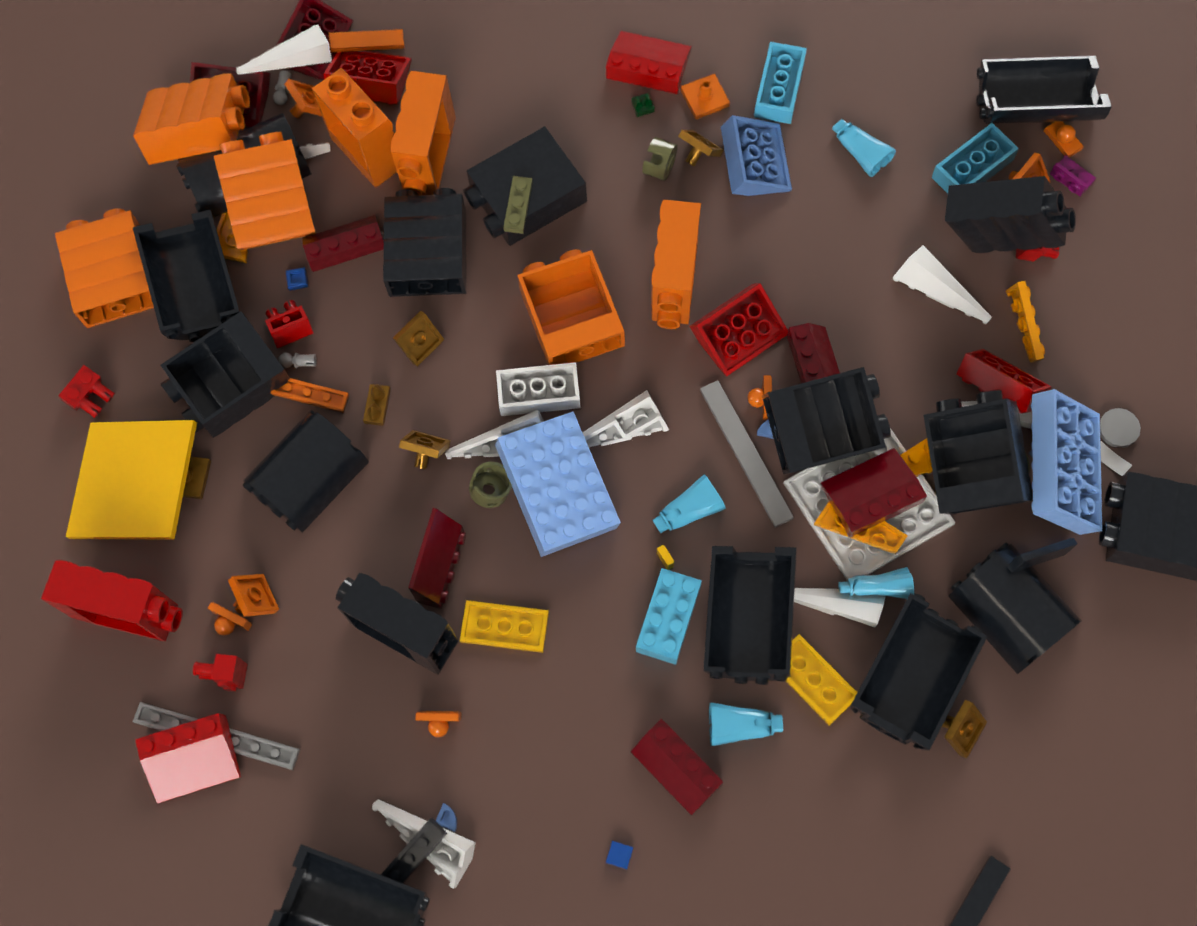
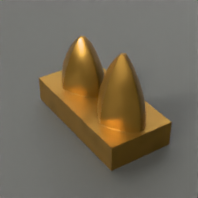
[363,384,391,426]

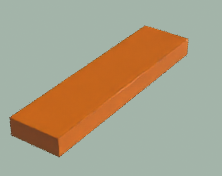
[329,29,404,52]
[271,378,349,413]

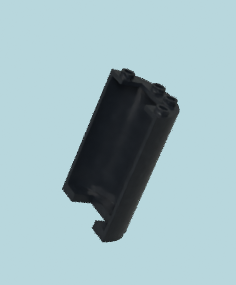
[976,56,1112,124]
[176,113,312,218]
[132,210,240,342]
[703,546,797,685]
[850,593,988,750]
[268,844,430,926]

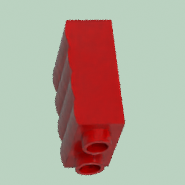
[41,560,183,642]

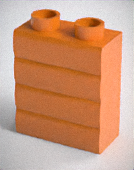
[312,68,397,188]
[391,71,456,195]
[133,74,250,165]
[214,132,315,251]
[651,200,701,329]
[55,208,154,328]
[517,249,625,365]

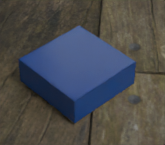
[286,267,308,291]
[606,841,633,870]

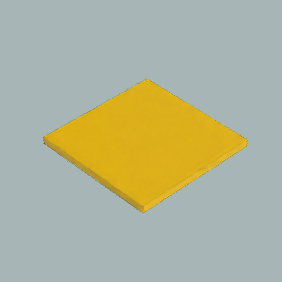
[66,420,197,540]

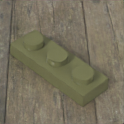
[503,176,533,234]

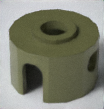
[642,137,678,181]
[469,461,512,508]

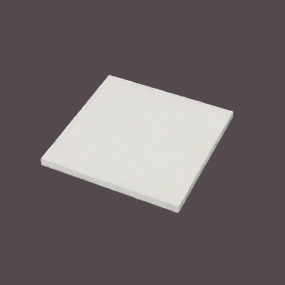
[783,428,956,580]

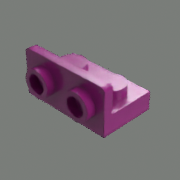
[1050,156,1096,196]

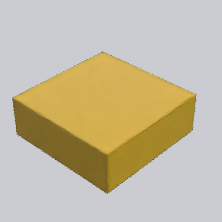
[657,545,674,570]

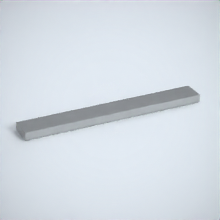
[700,380,794,528]
[133,702,300,770]

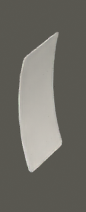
[1100,441,1132,476]

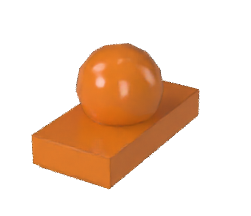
[1044,121,1084,157]
[747,375,772,420]
[207,602,252,636]
[416,711,461,738]

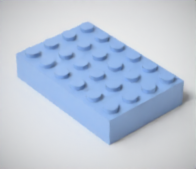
[1031,389,1102,535]
[495,412,621,557]

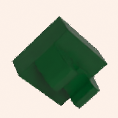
[631,93,655,117]

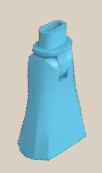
[832,119,896,177]
[652,475,726,533]
[838,567,914,599]
[709,702,783,746]

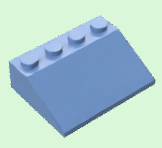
[721,115,792,196]

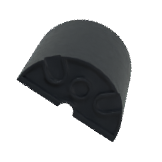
[242,410,369,533]
[948,542,1081,674]

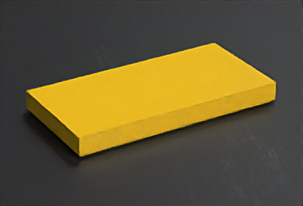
[460,600,549,653]
[786,634,857,726]

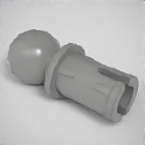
[273,70,291,105]
[278,353,317,368]

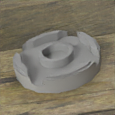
[1100,408,1141,448]

